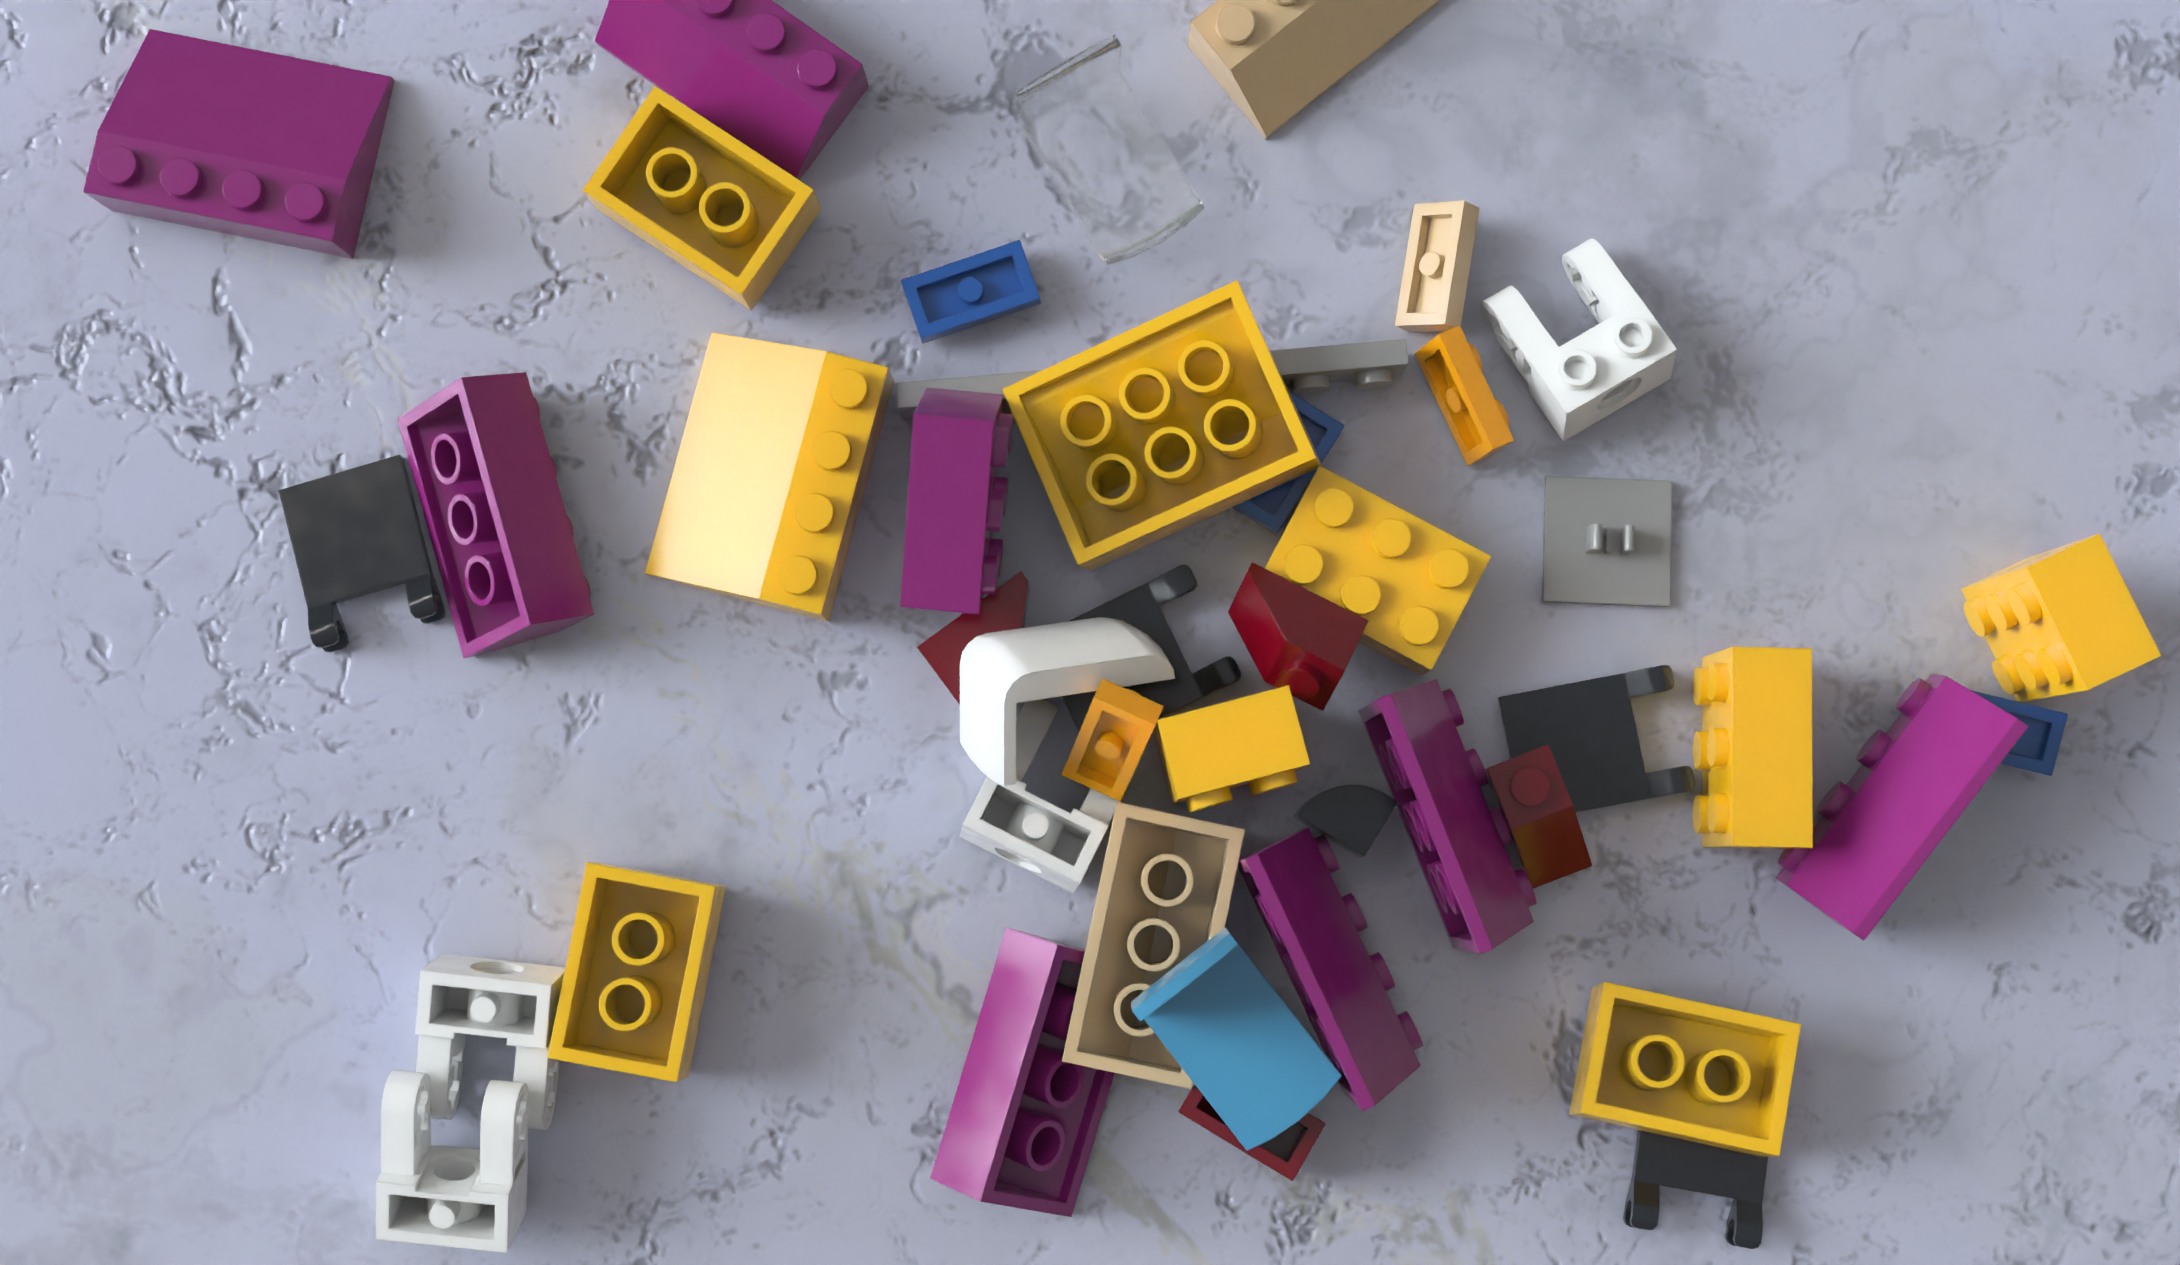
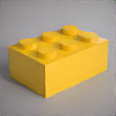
[583,86,822,311]
[1265,465,1491,676]
[1961,533,2161,702]
[1692,647,1813,849]
[1153,685,1310,813]
[547,862,726,1082]
[1569,982,1801,1157]

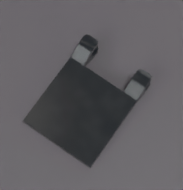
[278,455,446,653]
[1062,565,1241,731]
[1498,665,1696,812]
[1623,1130,1768,1249]

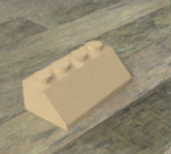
[1188,0,1442,140]
[1062,802,1245,1089]

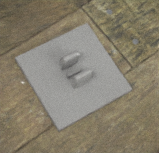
[1542,476,1672,607]

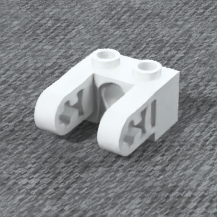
[1481,238,1677,441]
[959,699,1145,894]
[415,954,565,1131]
[376,1070,528,1253]

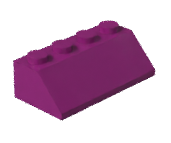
[595,0,869,180]
[397,372,594,658]
[1775,674,2029,941]
[930,927,1115,1217]

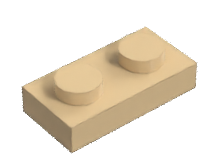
[1395,200,1480,332]

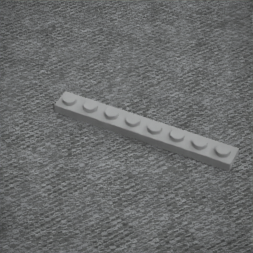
[896,339,1408,419]

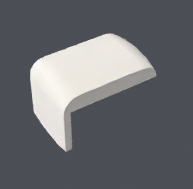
[960,617,1175,786]

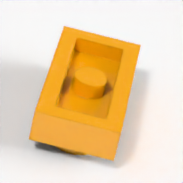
[1414,326,1514,466]
[1061,679,1164,802]

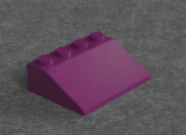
[83,29,395,259]
[1358,679,1537,954]
[1238,827,1423,1111]

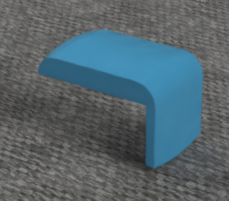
[1131,927,1341,1151]

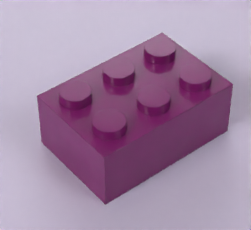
[900,387,1014,614]

